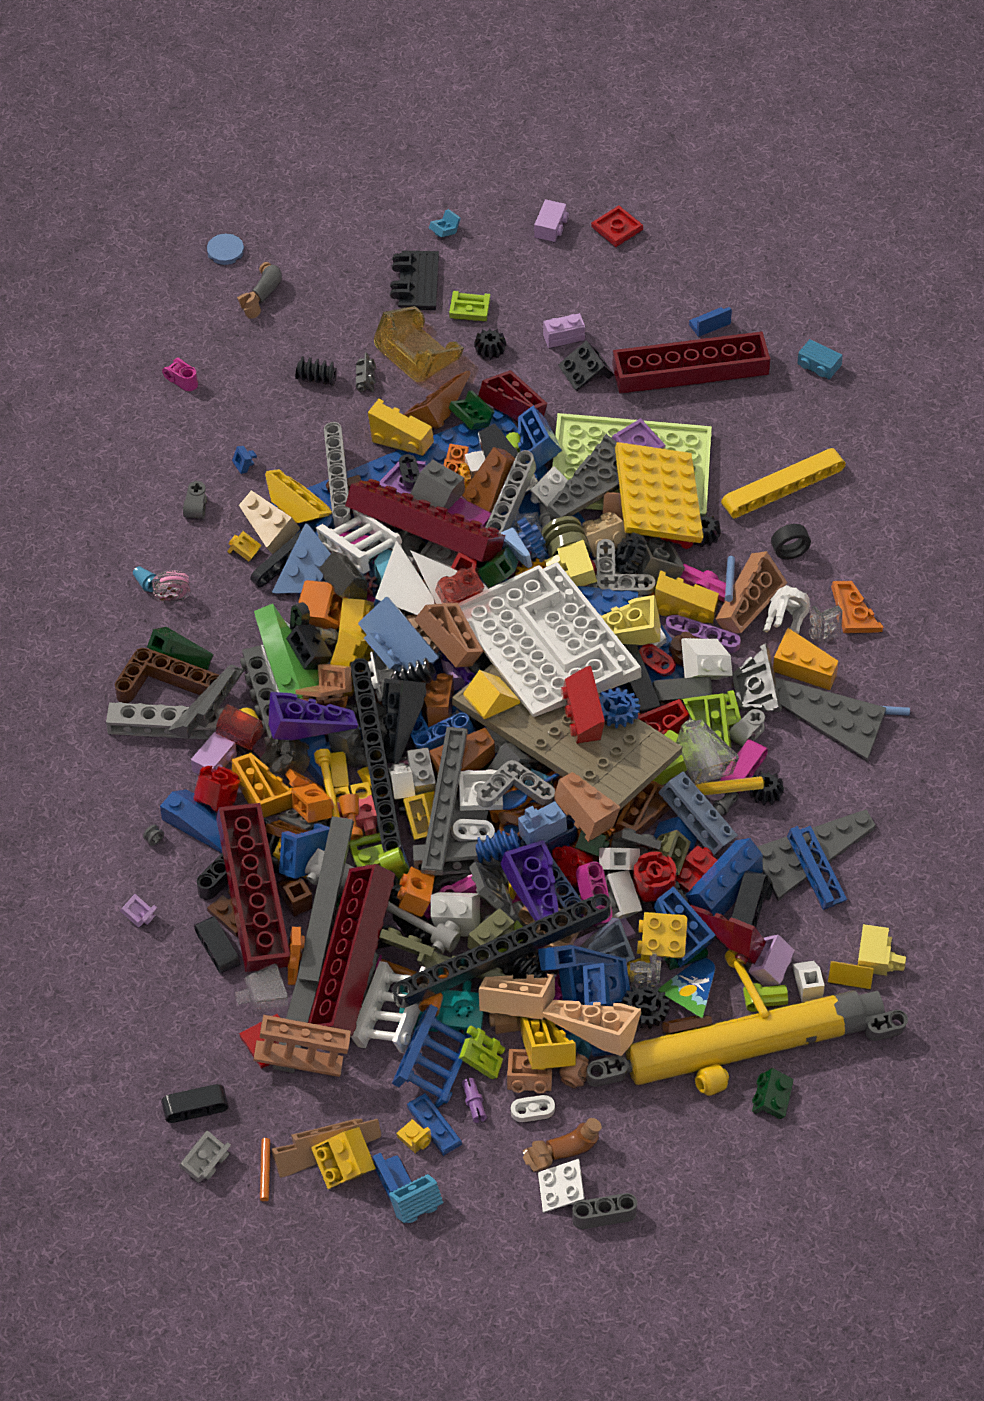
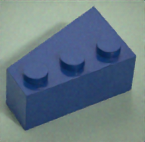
[518,405,562,471]
[654,886,715,968]

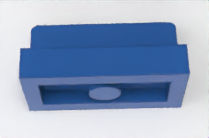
[689,307,732,337]
[373,1153,411,1203]

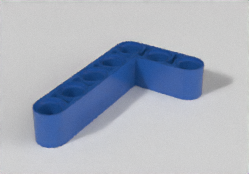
[411,711,475,755]

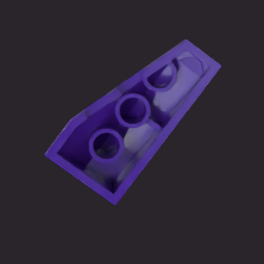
[269,692,358,740]
[501,840,558,921]

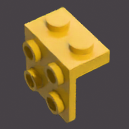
[637,912,687,961]

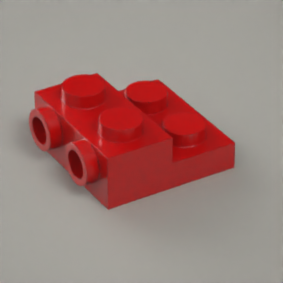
[676,846,717,893]

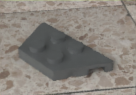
[732,644,782,712]
[469,862,519,922]

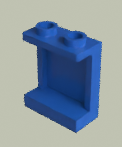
[279,823,330,879]

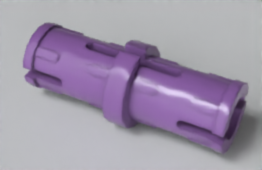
[462,1078,487,1123]

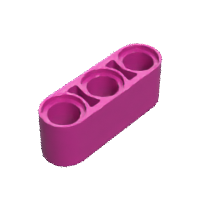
[720,739,768,793]
[576,862,612,926]

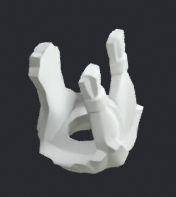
[763,585,810,634]

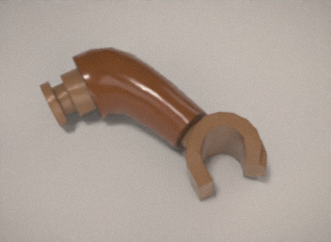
[522,1118,602,1172]

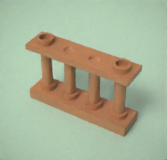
[253,1015,351,1077]

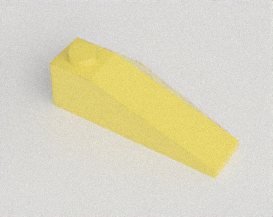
[600,595,661,645]

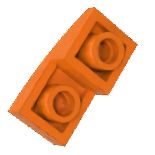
[443,444,469,474]

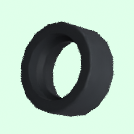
[771,524,811,560]

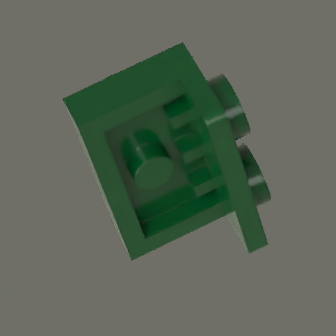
[449,391,494,430]
[752,1068,794,1119]

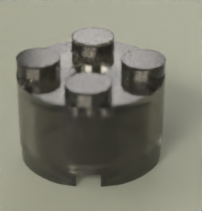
[261,736,310,780]

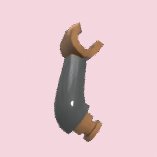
[237,262,282,319]

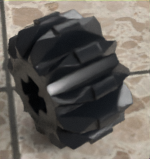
[474,328,506,360]
[694,514,721,547]
[749,770,784,806]

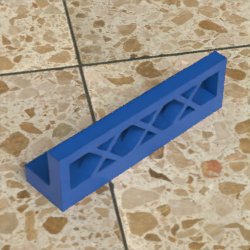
[787,826,847,910]

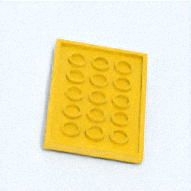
[615,442,703,543]

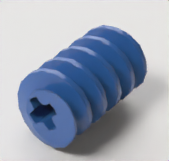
[476,828,522,864]

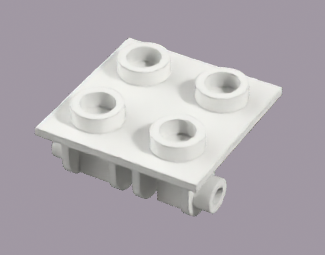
[530,466,568,507]
[368,652,394,709]
[538,1159,585,1212]

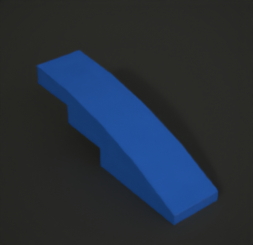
[583,963,613,1057]

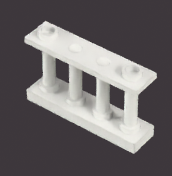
[316,509,402,574]
[350,961,427,1053]

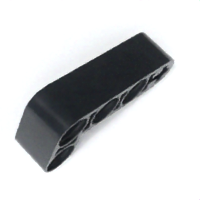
[725,871,773,949]

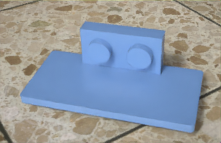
[358,597,439,671]

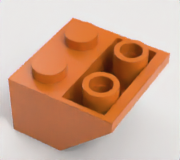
[299,580,350,629]

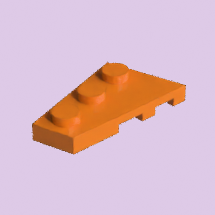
[831,581,884,633]

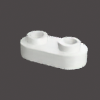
[451,819,495,842]
[511,1095,555,1122]

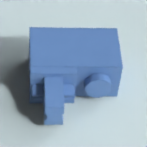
[518,801,567,845]

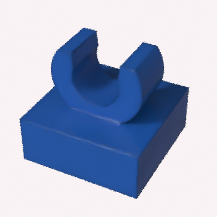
[232,446,257,474]

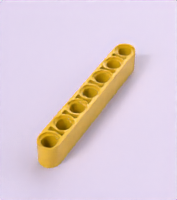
[721,448,846,518]

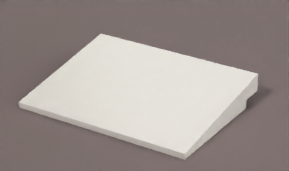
[458,562,641,717]

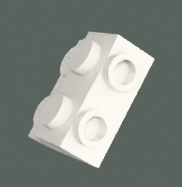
[459,769,503,811]

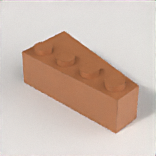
[716,551,787,634]

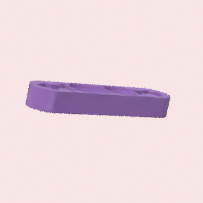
[665,615,741,653]

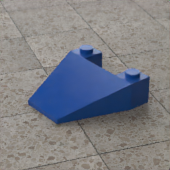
[538,945,630,1035]

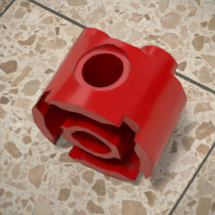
[194,766,240,811]
[551,846,594,891]
[633,852,676,902]

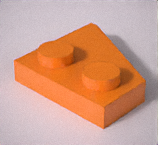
[287,927,305,985]

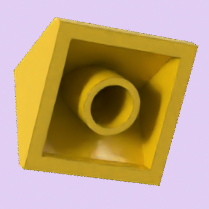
[463,670,520,720]

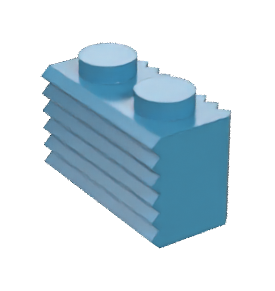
[797,339,843,379]
[389,1174,444,1223]

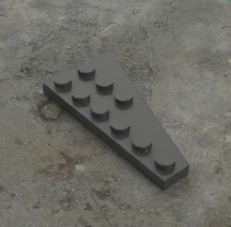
[547,433,620,518]
[775,678,886,762]

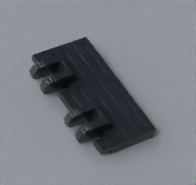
[390,250,439,310]

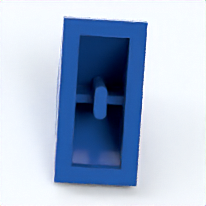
[654,816,697,852]

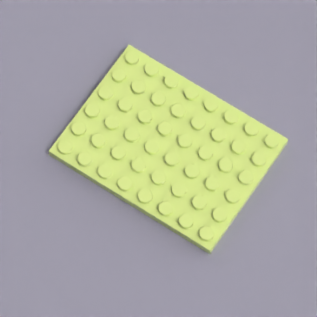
[552,413,712,517]

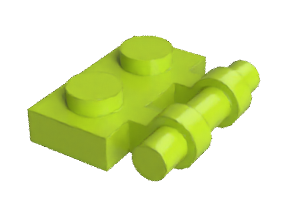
[459,1026,505,1079]

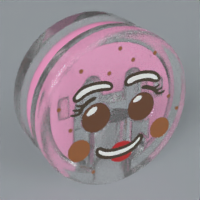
[152,570,191,603]

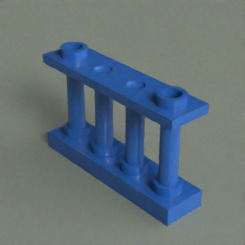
[391,1004,472,1109]

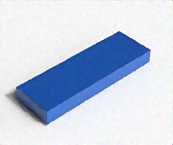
[407,1093,462,1156]

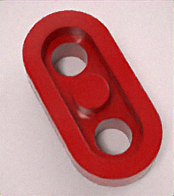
[639,644,676,676]

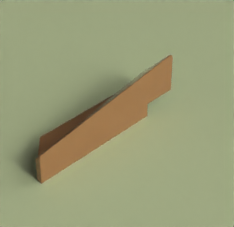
[271,1119,381,1178]

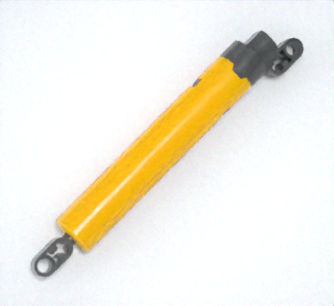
[586,990,908,1087]

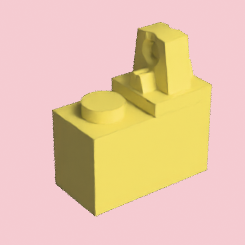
[545,540,597,586]
[858,924,906,976]

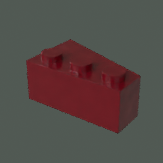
[478,370,548,421]

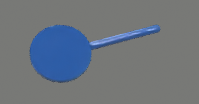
[502,773,560,810]

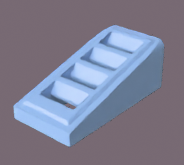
[501,527,532,568]

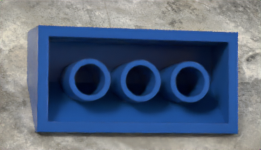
[685,838,763,916]

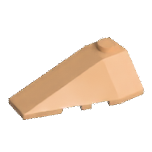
[542,1000,641,1056]

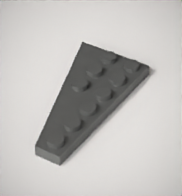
[757,809,875,901]

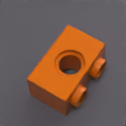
[291,783,334,823]
[397,867,435,917]

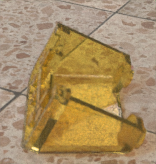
[374,306,464,382]

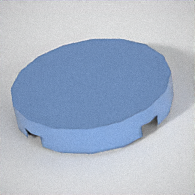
[207,234,244,265]

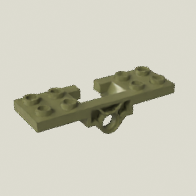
[380,927,505,980]

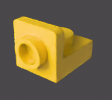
[227,531,262,562]
[396,1119,431,1153]

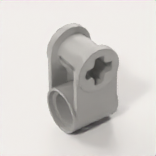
[730,709,765,747]

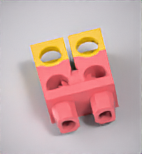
[334,782,377,836]

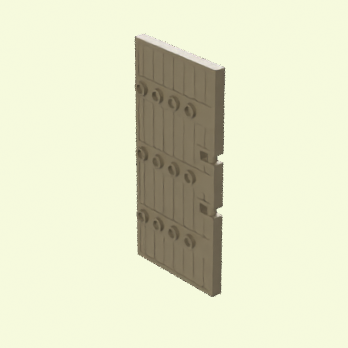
[452,664,683,810]

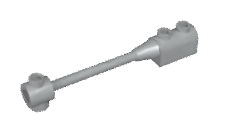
[305,848,461,954]

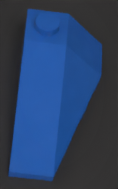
[160,789,222,853]

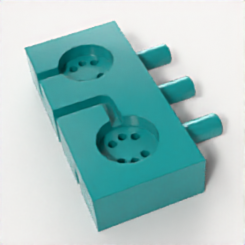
[398,980,484,1034]

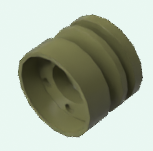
[541,516,591,558]

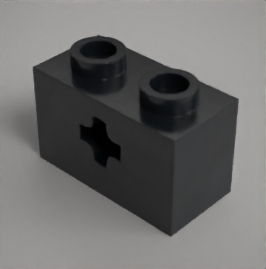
[286,625,333,670]

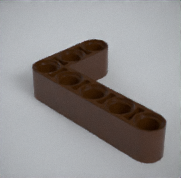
[115,648,219,703]

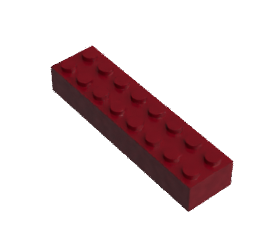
[612,331,770,394]
[345,479,506,562]
[216,803,290,972]
[308,864,395,1036]

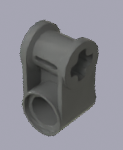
[183,481,207,519]

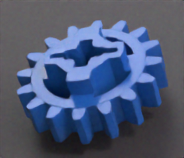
[517,517,547,559]
[599,688,640,728]

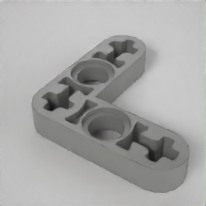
[597,539,656,595]
[476,760,555,808]

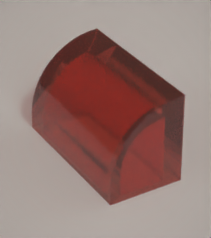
[216,704,264,750]

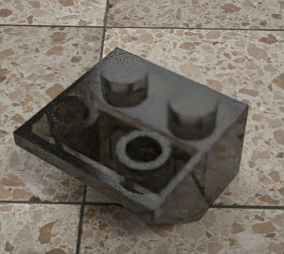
[319,551,367,600]

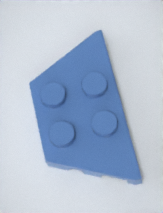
[272,523,334,594]

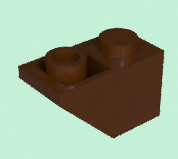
[276,877,313,917]

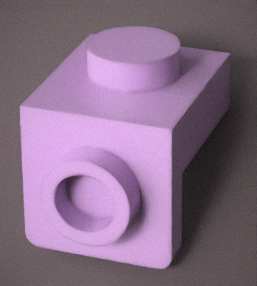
[120,894,157,927]

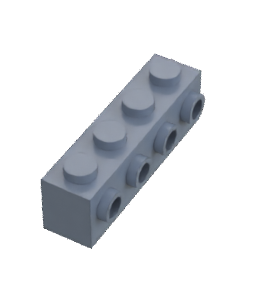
[658,772,738,856]

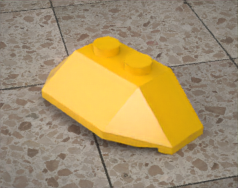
[265,469,332,523]

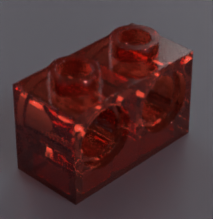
[435,567,485,604]

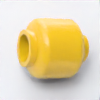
[695,1064,729,1096]

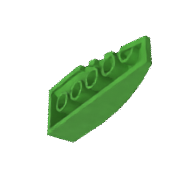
[254,604,319,699]

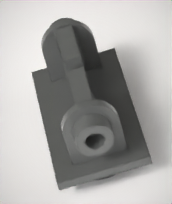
[356,352,376,392]

